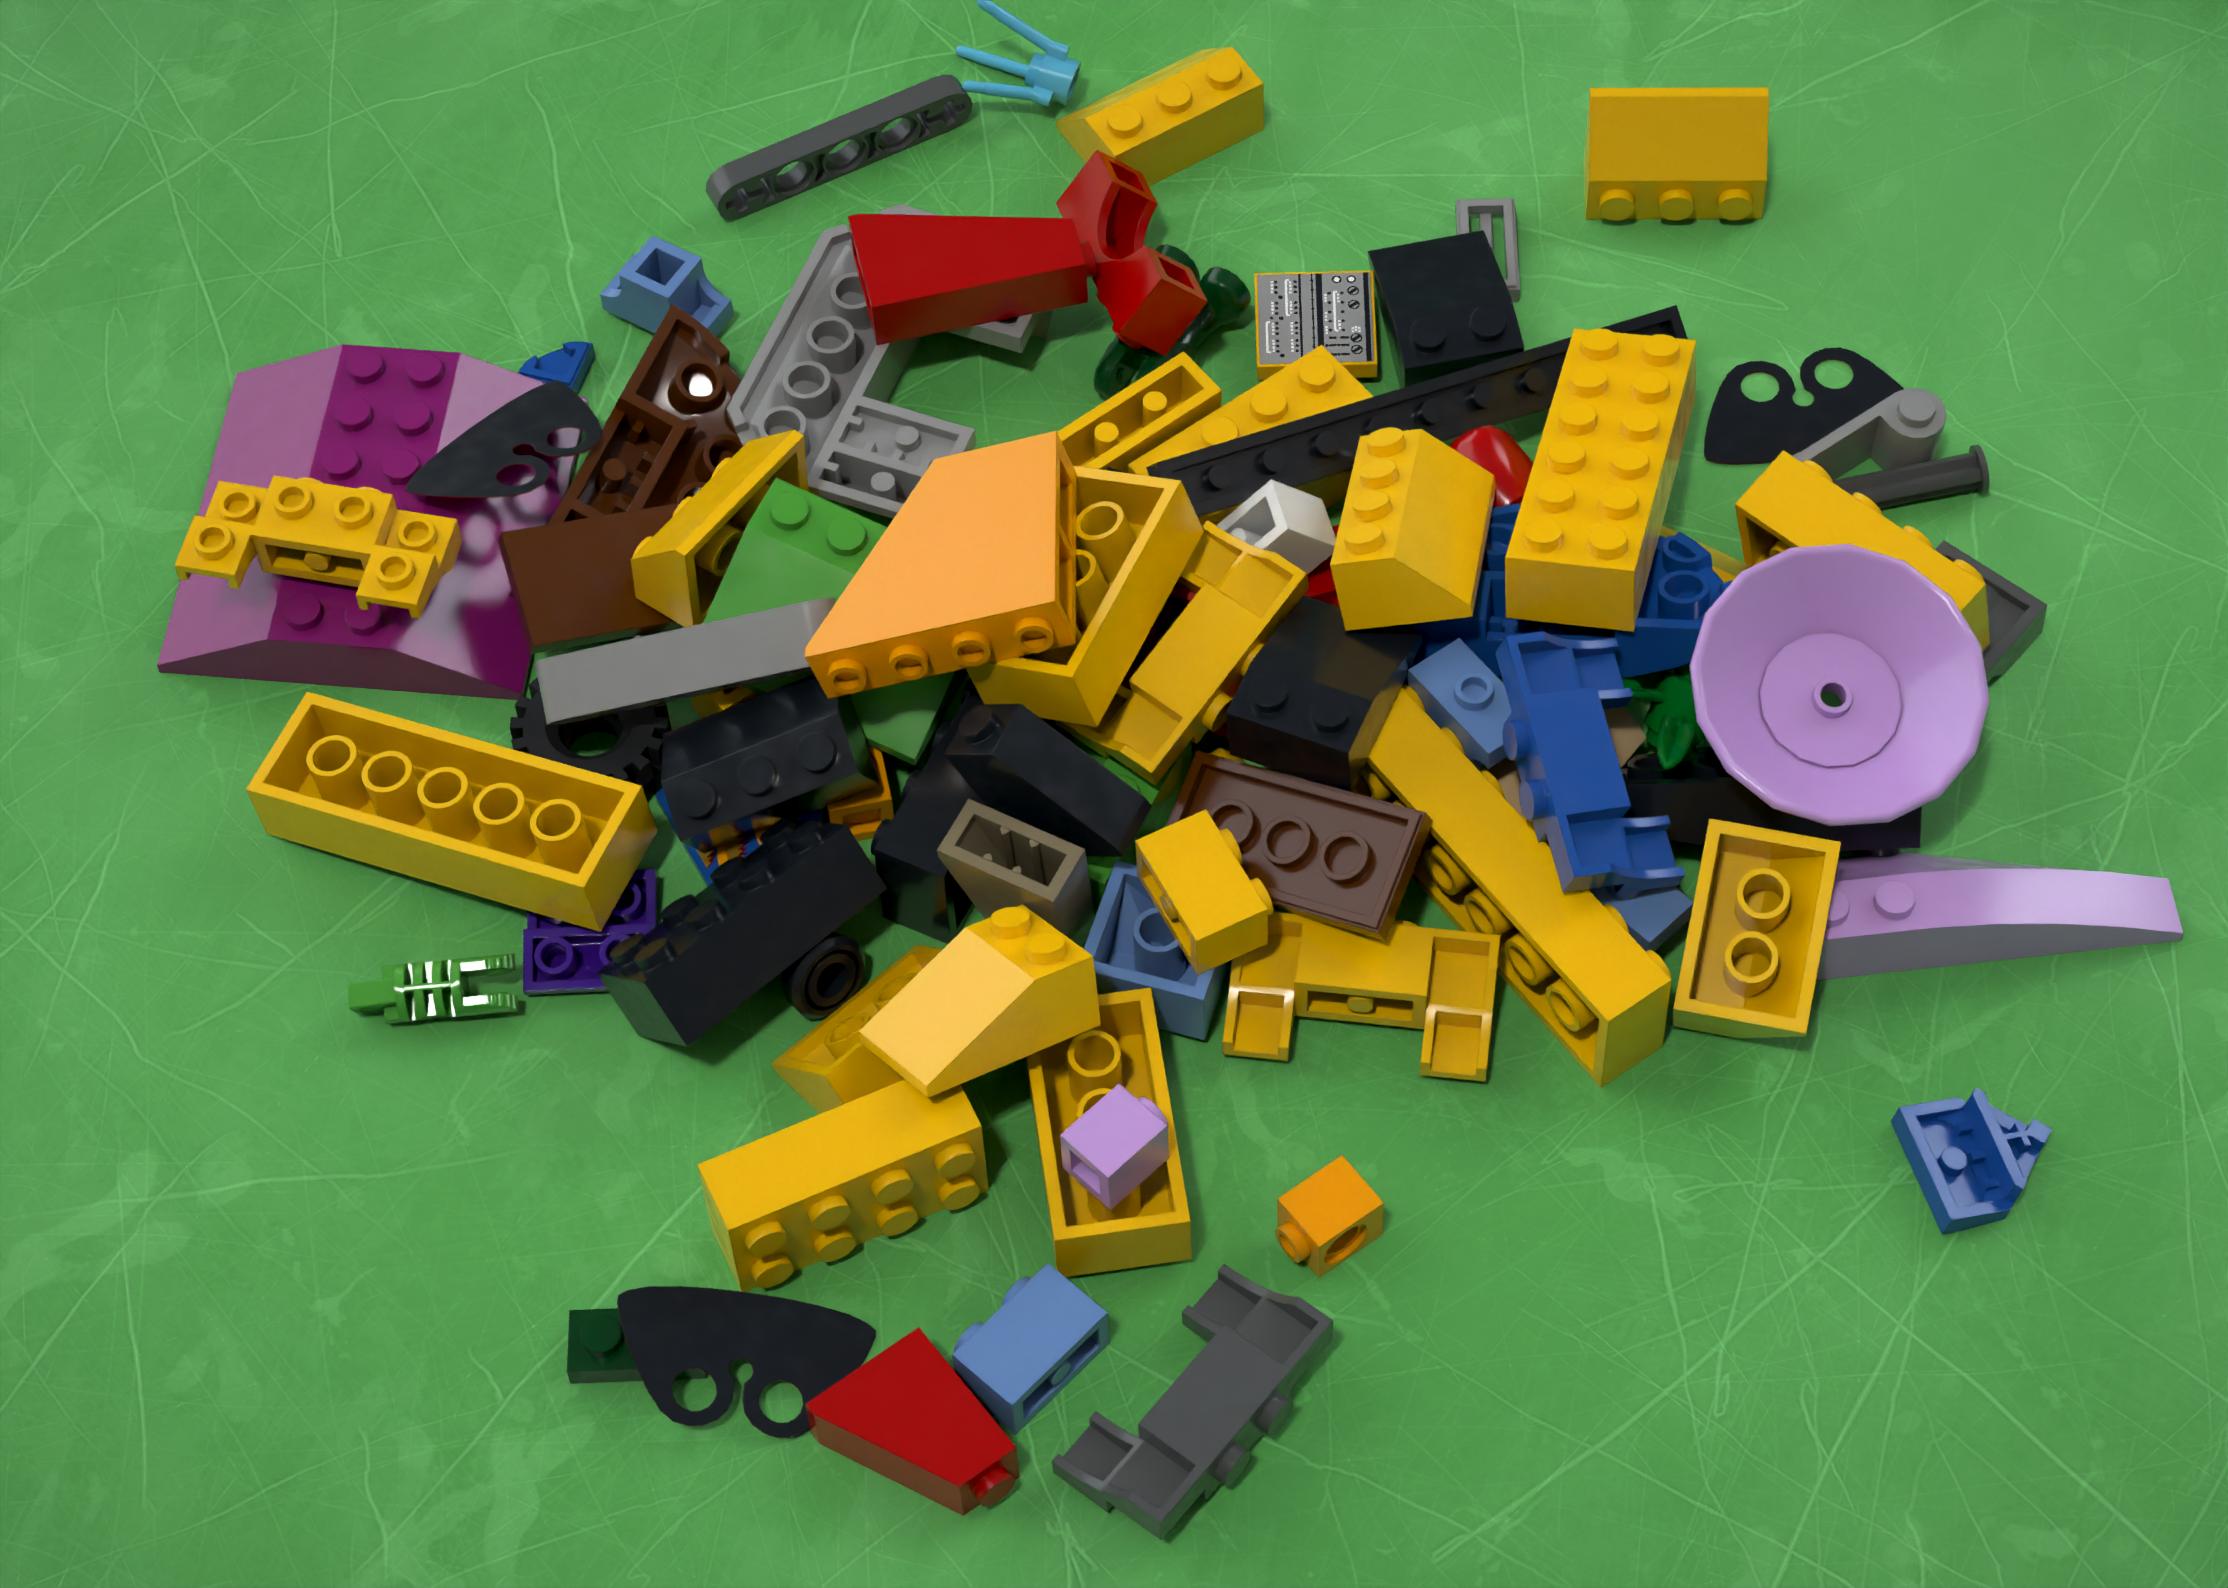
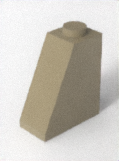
[937,799,1095,947]

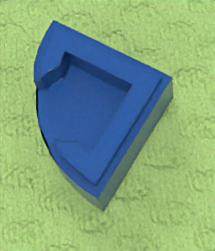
[518,342,595,395]

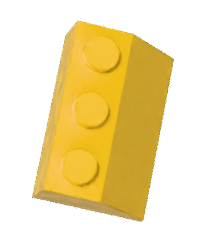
[1056,47,1264,186]
[1583,87,1769,221]
[631,430,809,627]
[1673,818,1841,1038]
[771,945,943,1114]

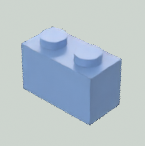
[952,1263,1110,1435]

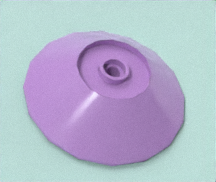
[1689,544,1990,826]

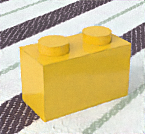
[1135,809,1273,975]

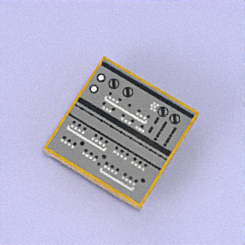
[1254,270,1377,380]

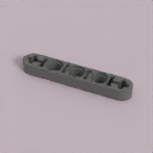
[705,74,973,220]

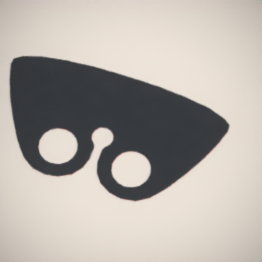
[1704,347,1904,464]
[406,381,602,498]
[617,1286,875,1438]

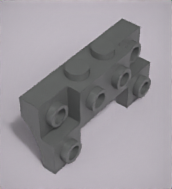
[1052,1264,1333,1540]

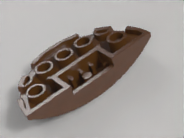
[509,304,743,598]

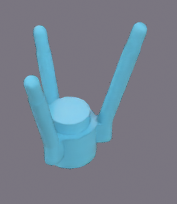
[956,0,1081,107]

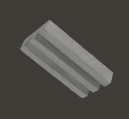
[1455,198,1520,302]

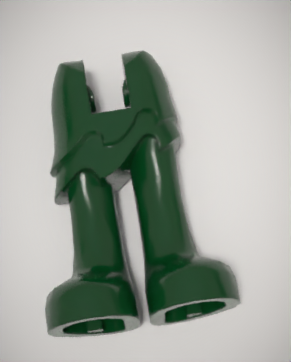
[1093,244,1251,398]

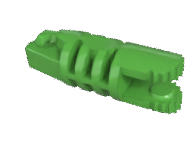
[347,953,518,1024]

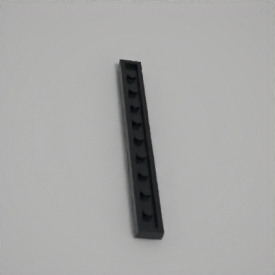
[1146,305,1688,517]

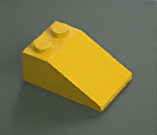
[859,904,1101,1098]

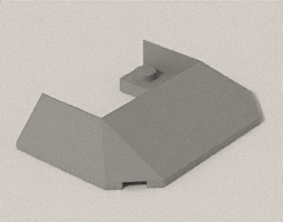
[726,204,1053,519]

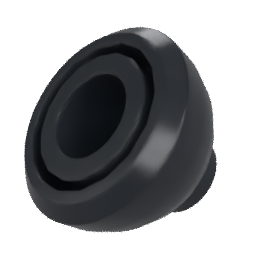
[780,931,865,1019]

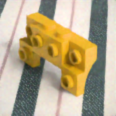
[174,475,462,619]
[1055,520,1309,786]
[1222,912,1501,1082]

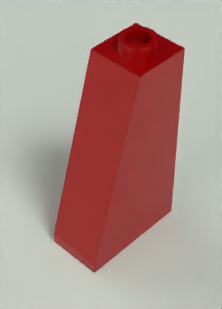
[848,214,1096,345]

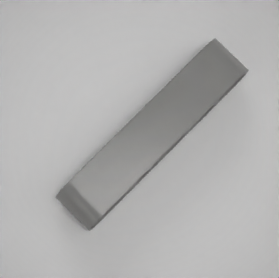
[535,598,836,725]

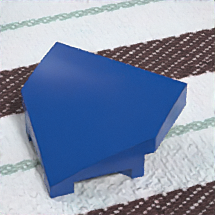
[1891,1087,2052,1234]

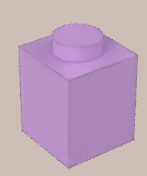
[1060,1084,1169,1210]

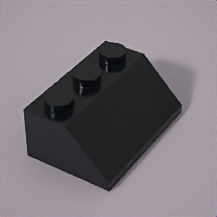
[661,675,880,854]

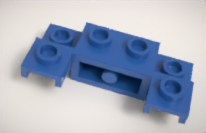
[1495,631,1685,894]

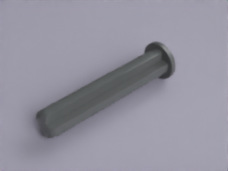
[1832,445,1990,508]

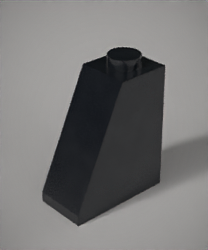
[944,704,1152,857]

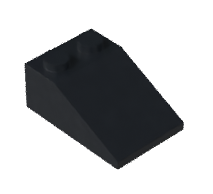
[1368,230,1524,389]
[1226,595,1423,792]

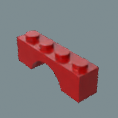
[1056,149,1208,356]

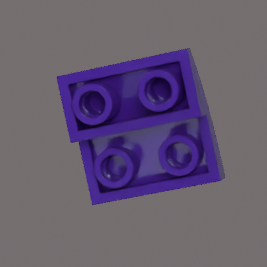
[523,869,659,995]

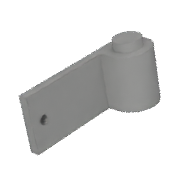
[1793,388,1946,480]

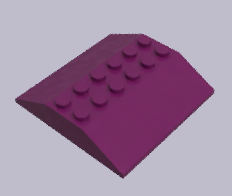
[157,344,588,700]

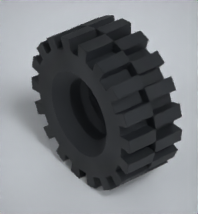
[510,677,672,799]

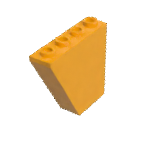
[805,431,1077,699]

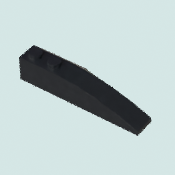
[1621,746,1922,857]

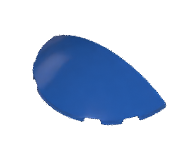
[1399,503,1733,678]

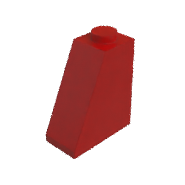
[805,1327,1020,1516]

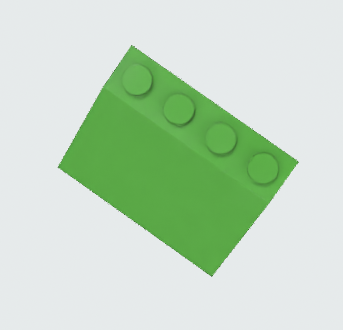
[702,477,968,766]

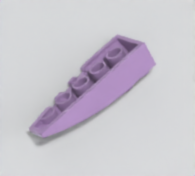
[1816,852,2184,980]

